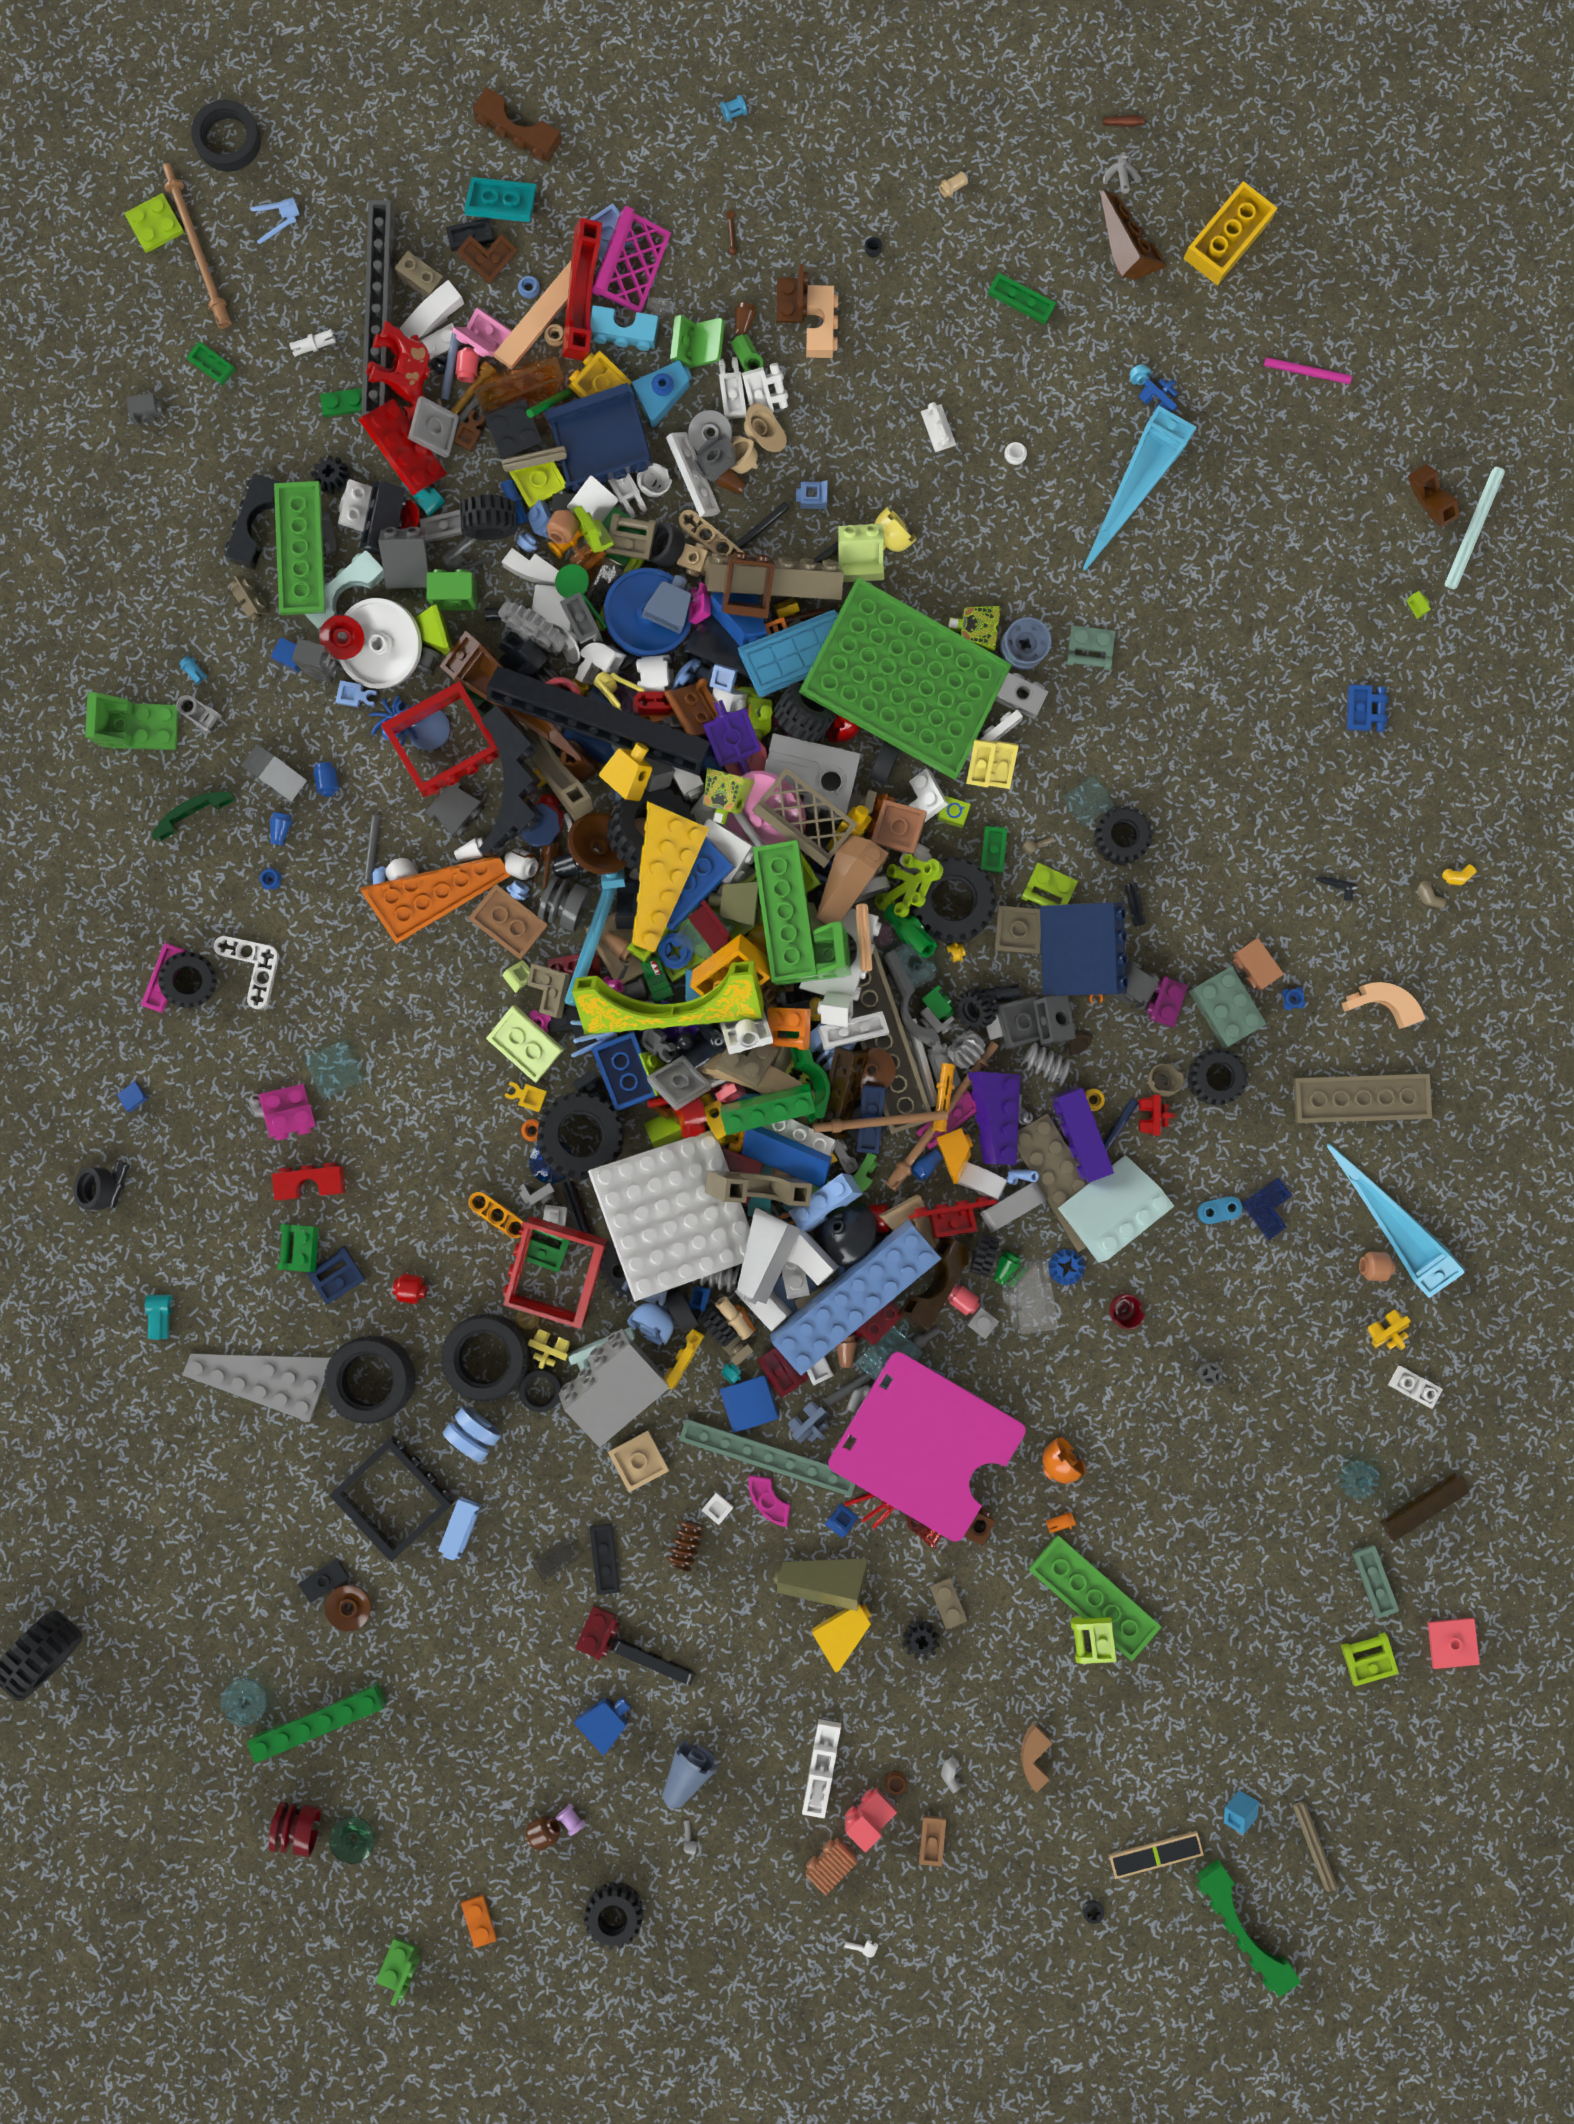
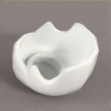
[637,463,672,497]

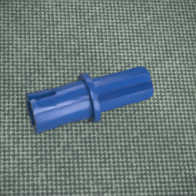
[500,479,528,525]

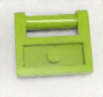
[1021,863,1078,906]
[1070,1617,1117,1664]
[1341,1632,1399,1686]

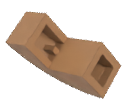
[1021,1722,1052,1793]

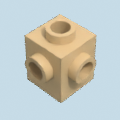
[676,543,712,578]

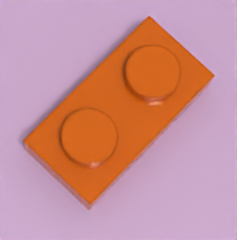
[461,1894,497,1948]

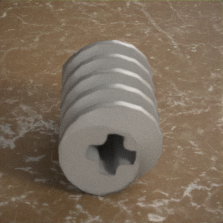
[1020,1042,1070,1086]
[692,1266,740,1293]

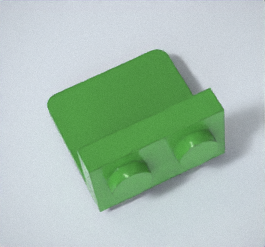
[670,315,725,368]

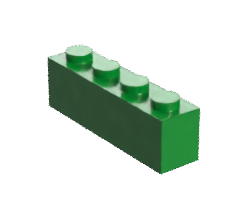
[720,1083,816,1135]

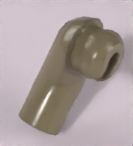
[1418,881,1446,909]

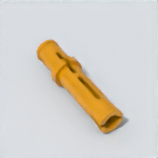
[932,1063,956,1132]

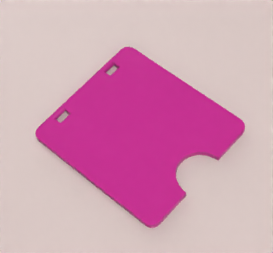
[828,1351,1026,1542]

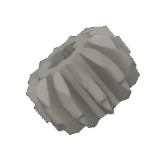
[947,1031,986,1069]

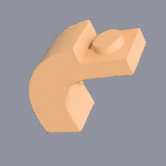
[1341,982,1425,1029]

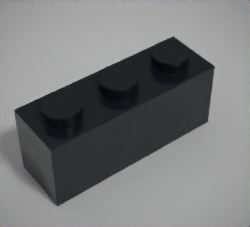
[360,481,406,555]

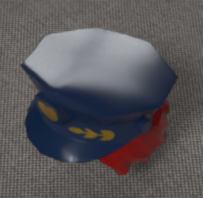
[520,794,564,847]

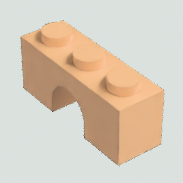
[806,285,838,358]

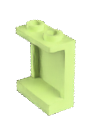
[838,524,884,582]

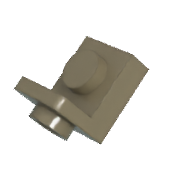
[847,790,877,816]
[722,1335,753,1366]

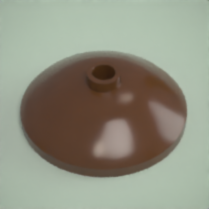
[567,812,627,875]

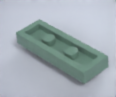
[1352,1545,1399,1619]

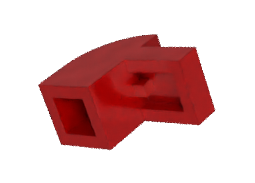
[672,1096,707,1139]

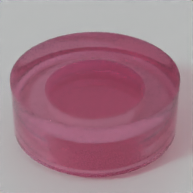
[873,924,895,947]

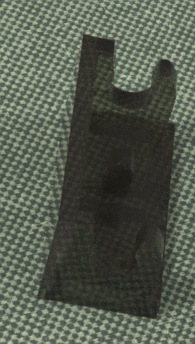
[585,556,626,609]

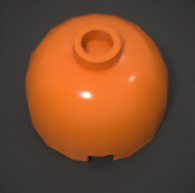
[1042,1437,1086,1484]

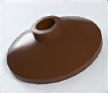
[857,1047,896,1089]
[325,1585,371,1632]

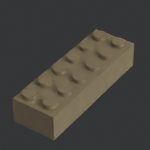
[705,552,844,600]

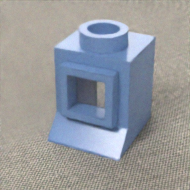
[796,480,827,509]

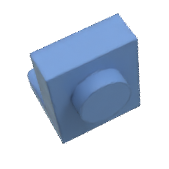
[527,500,552,539]

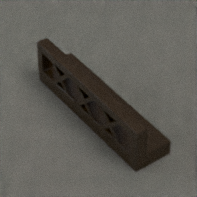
[817,1047,868,1140]
[1380,1473,1469,1542]

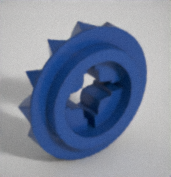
[658,933,694,969]
[1048,1249,1085,1285]

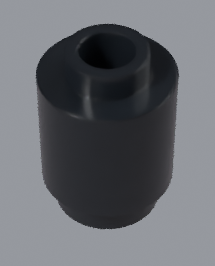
[552,853,584,879]

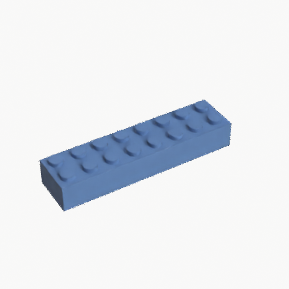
[770,1219,941,1375]

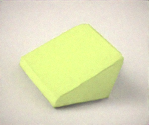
[502,960,530,993]

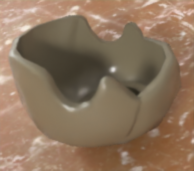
[1148,1063,1185,1097]

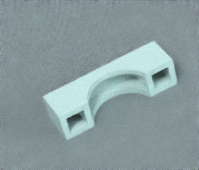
[304,550,384,631]

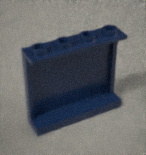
[544,383,653,493]
[1040,902,1128,996]

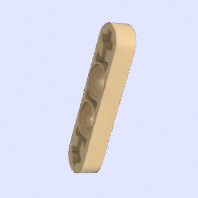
[679,510,745,557]

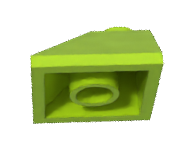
[415,605,452,656]

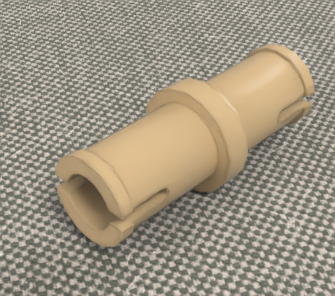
[715,1296,753,1340]

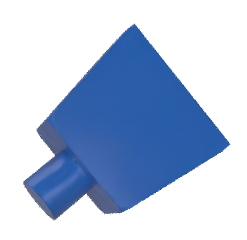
[574,1697,631,1755]

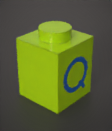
[937,796,971,828]

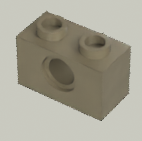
[395,251,445,298]

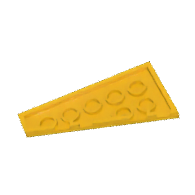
[632,801,709,953]

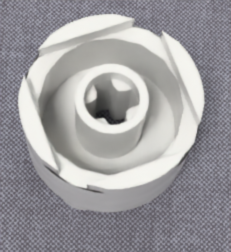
[636,655,674,693]

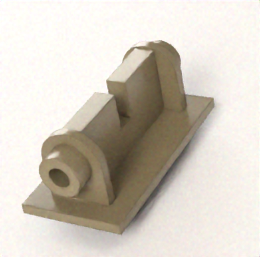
[230,576,269,622]

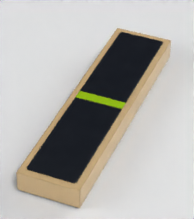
[1109,1831,1204,1879]

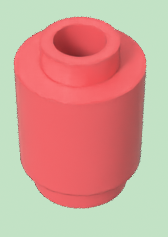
[455,347,479,383]
[948,1284,980,1316]

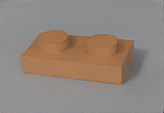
[919,1815,946,1867]

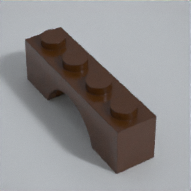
[472,87,562,162]

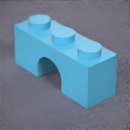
[590,305,659,351]

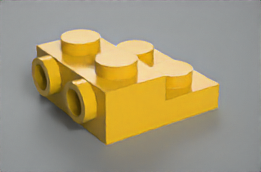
[568,351,632,398]

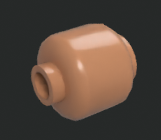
[546,510,579,544]
[1359,1252,1396,1281]

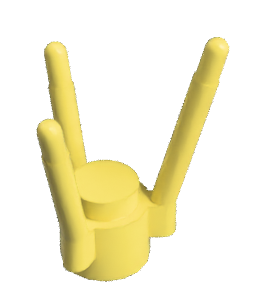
[594,671,644,711]

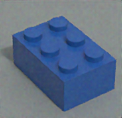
[591,1032,659,1112]

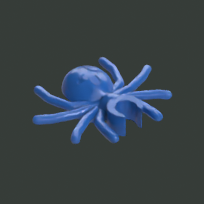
[369,696,423,746]

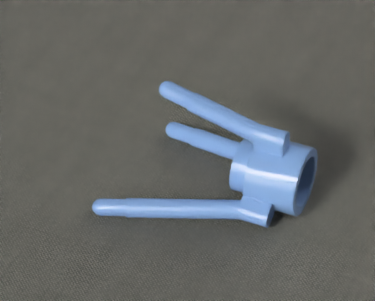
[250,197,300,244]
[570,1020,617,1058]

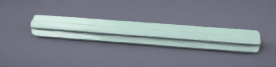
[1445,467,1505,589]

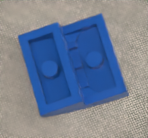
[720,1375,779,1433]

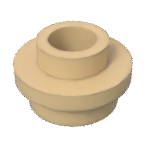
[544,324,564,347]

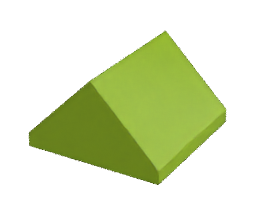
[644,1115,683,1148]

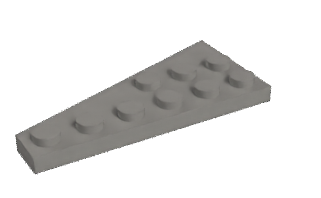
[183,1353,332,1422]

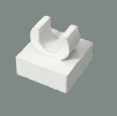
[543,1205,568,1227]

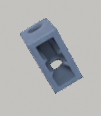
[641,575,691,634]

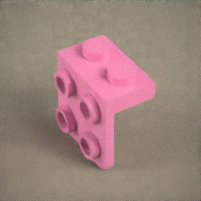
[452,308,512,357]

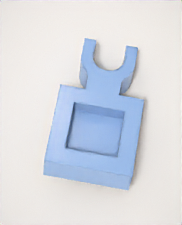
[336,680,378,708]

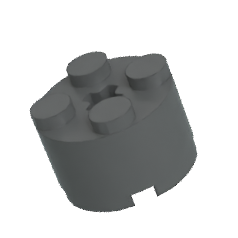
[1111,961,1159,1010]

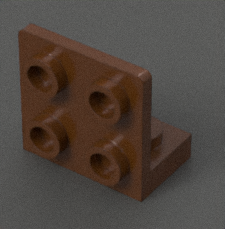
[776,264,808,324]

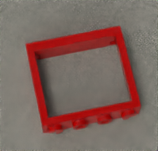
[381,681,500,798]
[503,1216,608,1329]

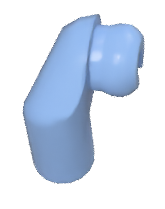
[1006,1169,1039,1185]

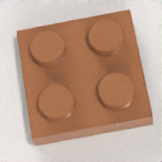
[871,799,927,855]

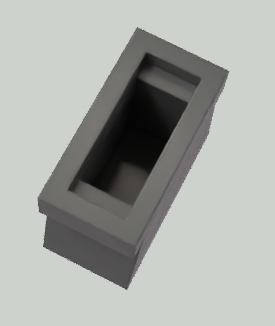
[425,783,483,839]

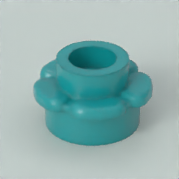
[721,1364,741,1384]

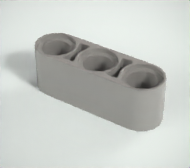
[980,1182,1047,1232]

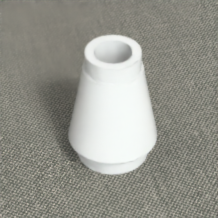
[454,837,485,863]

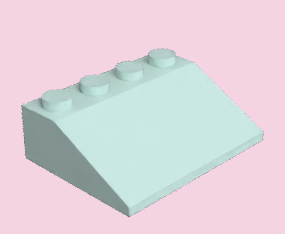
[1058,1155,1174,1263]

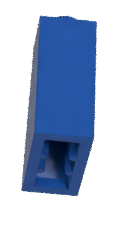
[710,592,767,647]

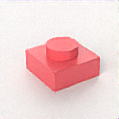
[715,1082,746,1104]

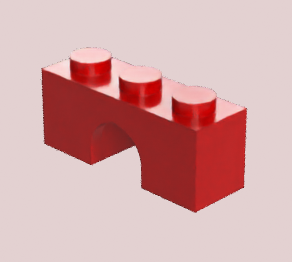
[272,1162,346,1201]

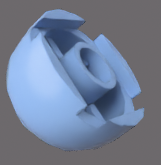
[627,1302,674,1345]

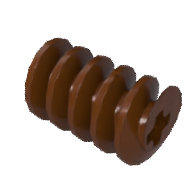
[666,1520,706,1572]

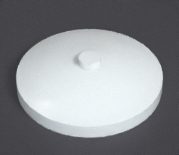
[338,598,422,689]

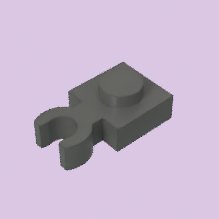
[640,1028,676,1061]

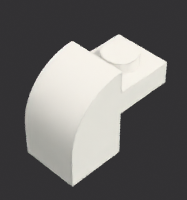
[575,643,626,685]

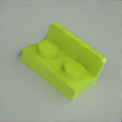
[573,505,614,553]

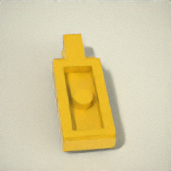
[664,1329,705,1389]

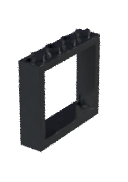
[329,1436,454,1562]

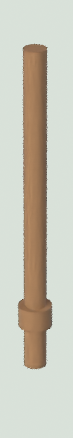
[813,1110,948,1133]

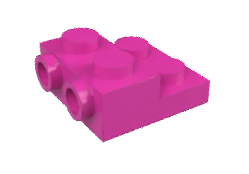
[258,1084,315,1141]

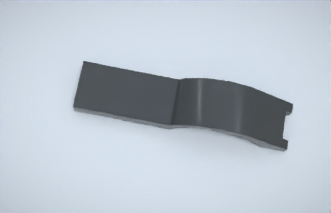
[882,950,940,1047]

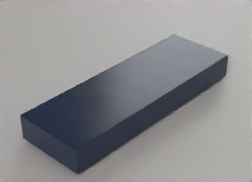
[856,1084,886,1154]

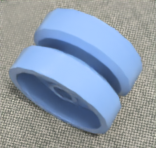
[442,1406,502,1462]

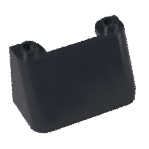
[683,613,775,684]

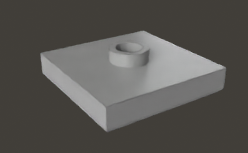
[408,396,459,458]
[647,1055,712,1111]

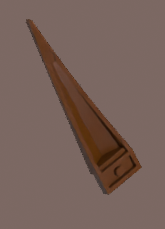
[440,631,584,762]

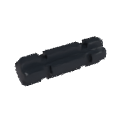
[1125,882,1146,926]

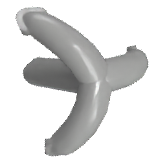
[1103,152,1141,194]

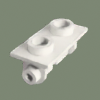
[921,402,956,453]

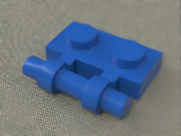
[1347,685,1388,732]

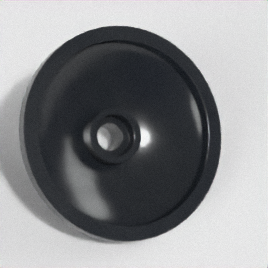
[814,1200,878,1266]

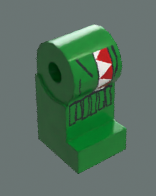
[640,956,673,1002]

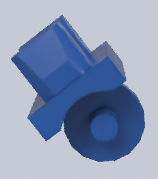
[1138,378,1178,412]

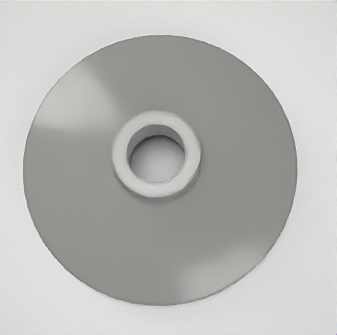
[688,410,732,451]

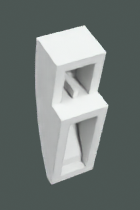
[400,280,464,340]
[502,548,559,586]

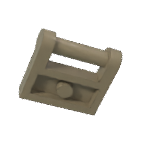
[605,513,658,561]

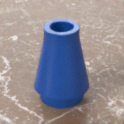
[270,812,292,846]
[911,1149,943,1181]

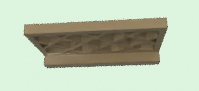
[752,768,857,867]

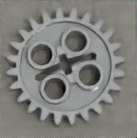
[498,601,566,654]

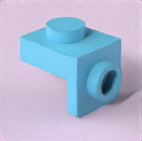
[601,868,626,889]

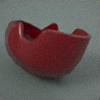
[1109,1293,1145,1330]

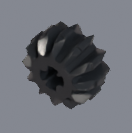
[311,455,350,495]
[902,1620,941,1660]

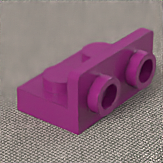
[1146,976,1188,1028]

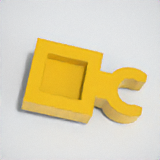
[505,1082,547,1113]

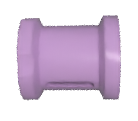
[556,1804,586,1836]

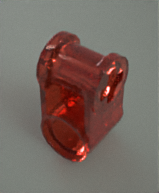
[905,1514,942,1549]

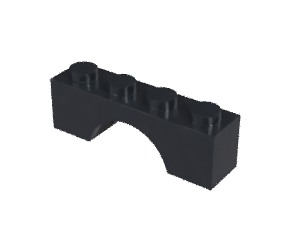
[224,473,280,570]

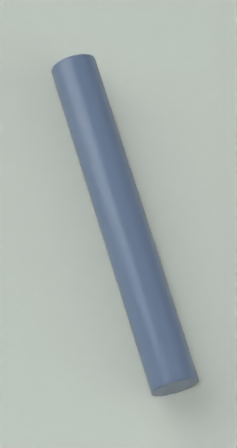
[440,332,459,401]

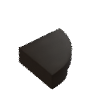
[1068,1033,1093,1055]

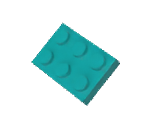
[464,177,537,222]

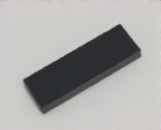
[590,1523,620,1595]

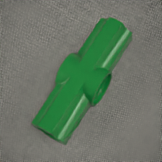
[883,903,937,957]

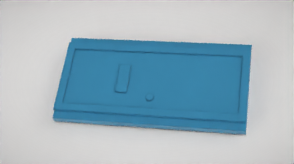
[738,609,838,698]

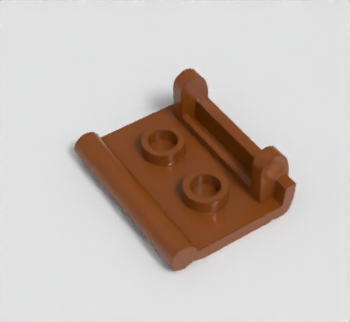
[664,678,719,737]

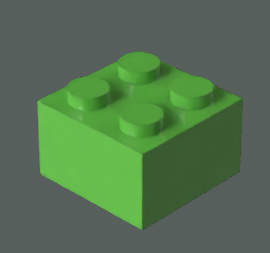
[427,569,478,610]

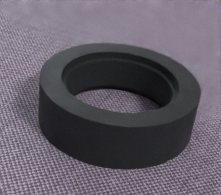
[191,100,261,172]

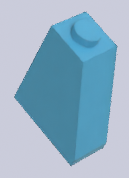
[632,360,692,428]

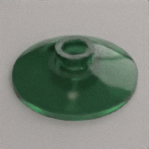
[329,1817,375,1864]

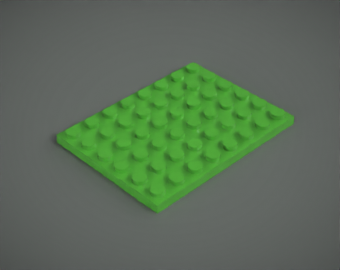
[799,577,1012,780]

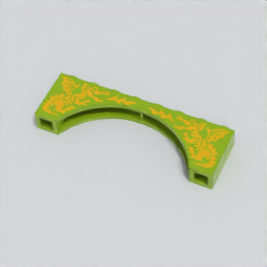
[572,961,764,1035]

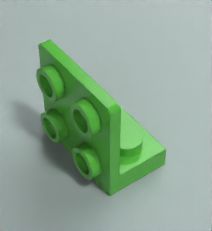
[376,1937,421,2006]

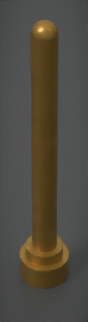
[450,361,498,415]

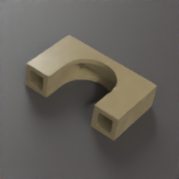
[705,1170,812,1207]

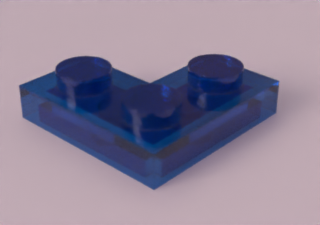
[1241,1178,1292,1240]

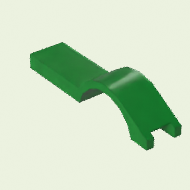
[786,1031,830,1123]

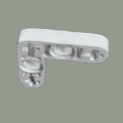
[214,936,279,1009]

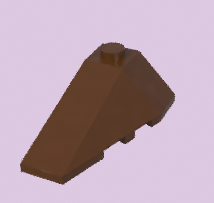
[1100,190,1166,280]

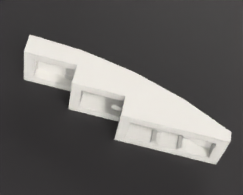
[802,1719,841,1818]

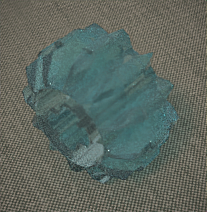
[1338,1461,1378,1500]

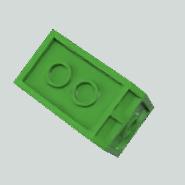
[85,692,179,750]
[775,921,851,985]

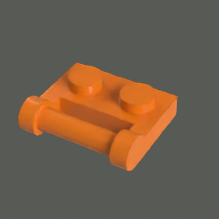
[767,1007,811,1050]

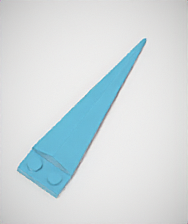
[1083,405,1197,571]
[1327,1143,1466,1298]

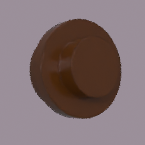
[885,1771,907,1795]

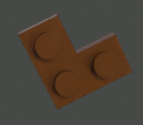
[455,234,518,284]

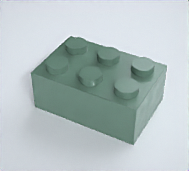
[1189,966,1266,1048]

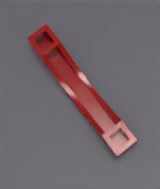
[562,218,602,361]

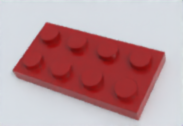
[359,399,447,496]

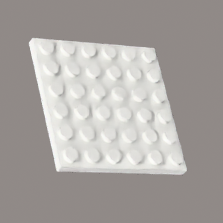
[588,1130,750,1302]

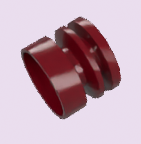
[269,1801,321,1858]

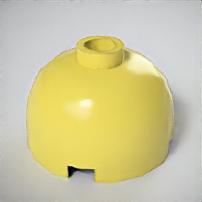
[875,507,917,552]

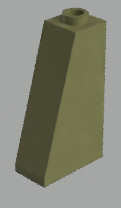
[774,1559,868,1611]

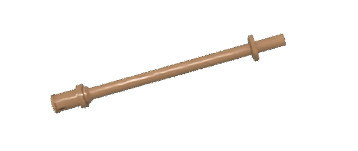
[163,163,232,329]
[885,1041,998,1192]

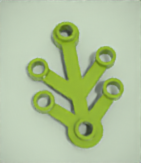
[874,853,943,917]

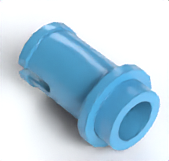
[179,656,208,685]

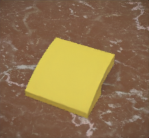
[966,739,1019,789]

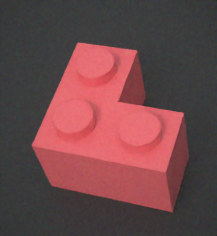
[845,1787,897,1853]

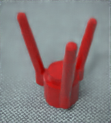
[844,1493,896,1529]

